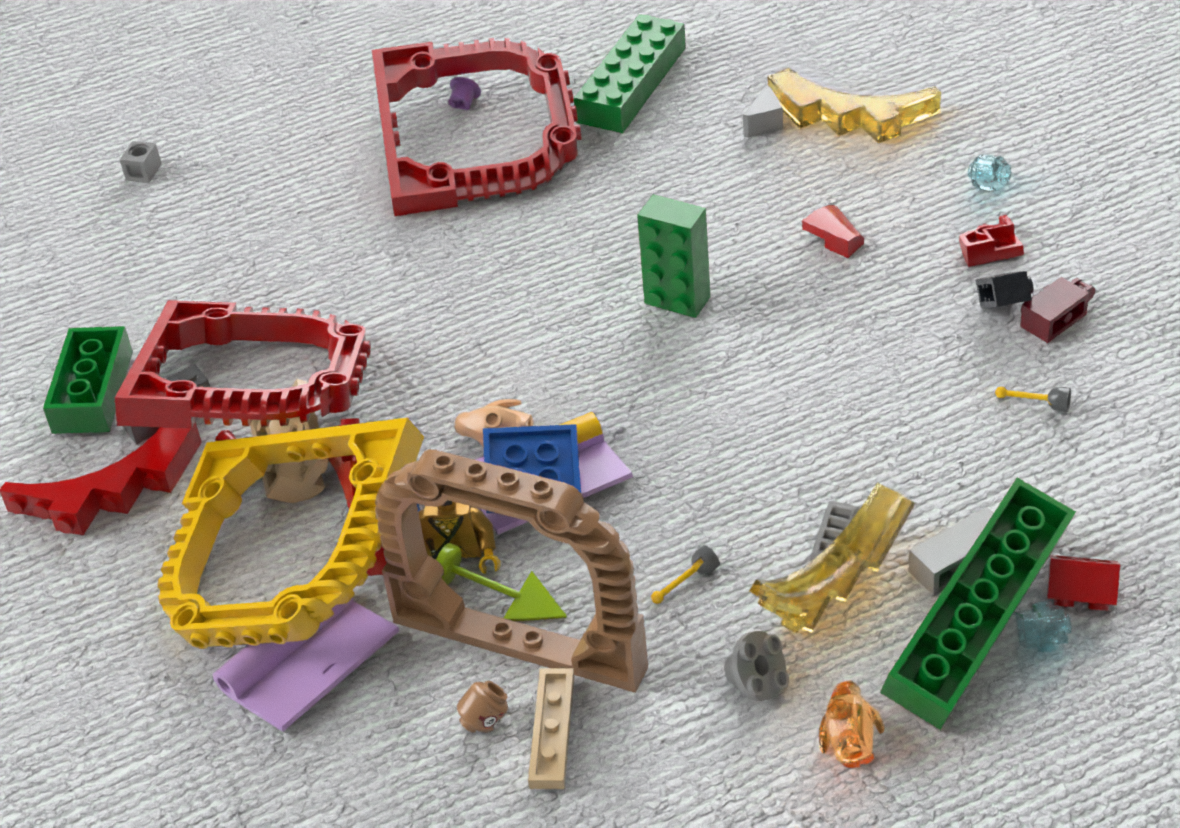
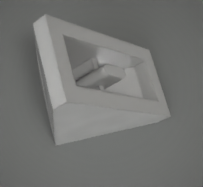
[743,86,783,137]

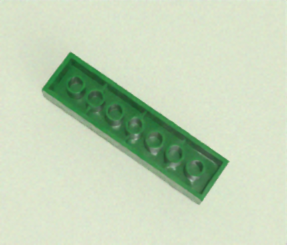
[880,477,1076,730]

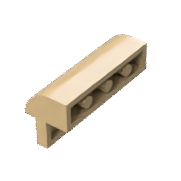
[250,379,328,503]

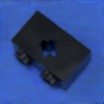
[975,271,1034,308]

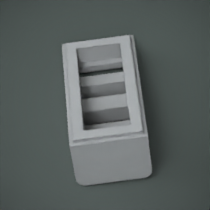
[810,501,860,570]

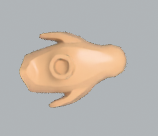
[454,399,534,446]

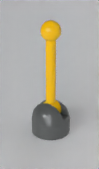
[995,386,1071,412]
[651,545,720,604]

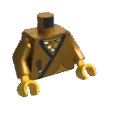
[418,500,501,574]

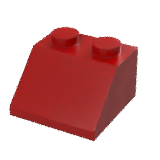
[1047,555,1120,611]

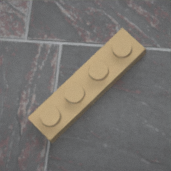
[528,668,575,789]

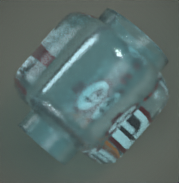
[968,154,1011,191]

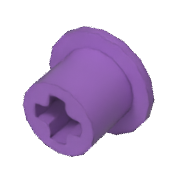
[448,77,482,110]

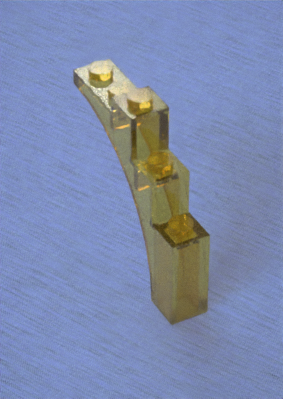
[767,68,941,144]
[749,482,916,633]

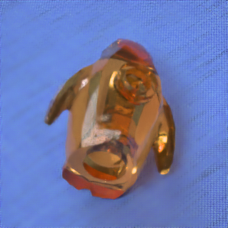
[819,680,885,768]

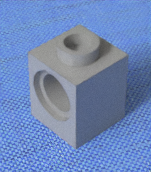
[120,141,161,183]

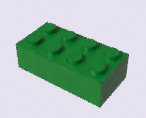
[637,194,711,318]
[43,326,133,434]

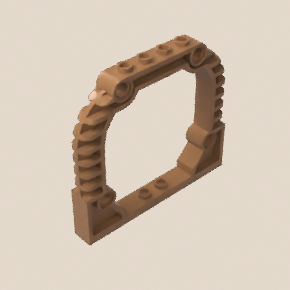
[375,449,649,693]

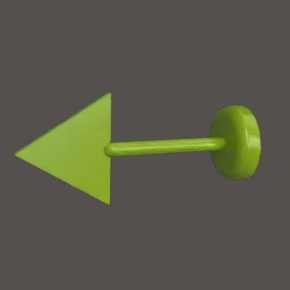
[436,543,567,621]

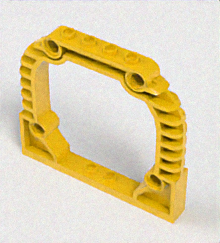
[157,417,424,649]

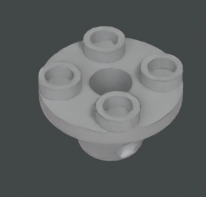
[724,631,789,701]

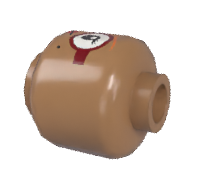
[457,680,508,733]

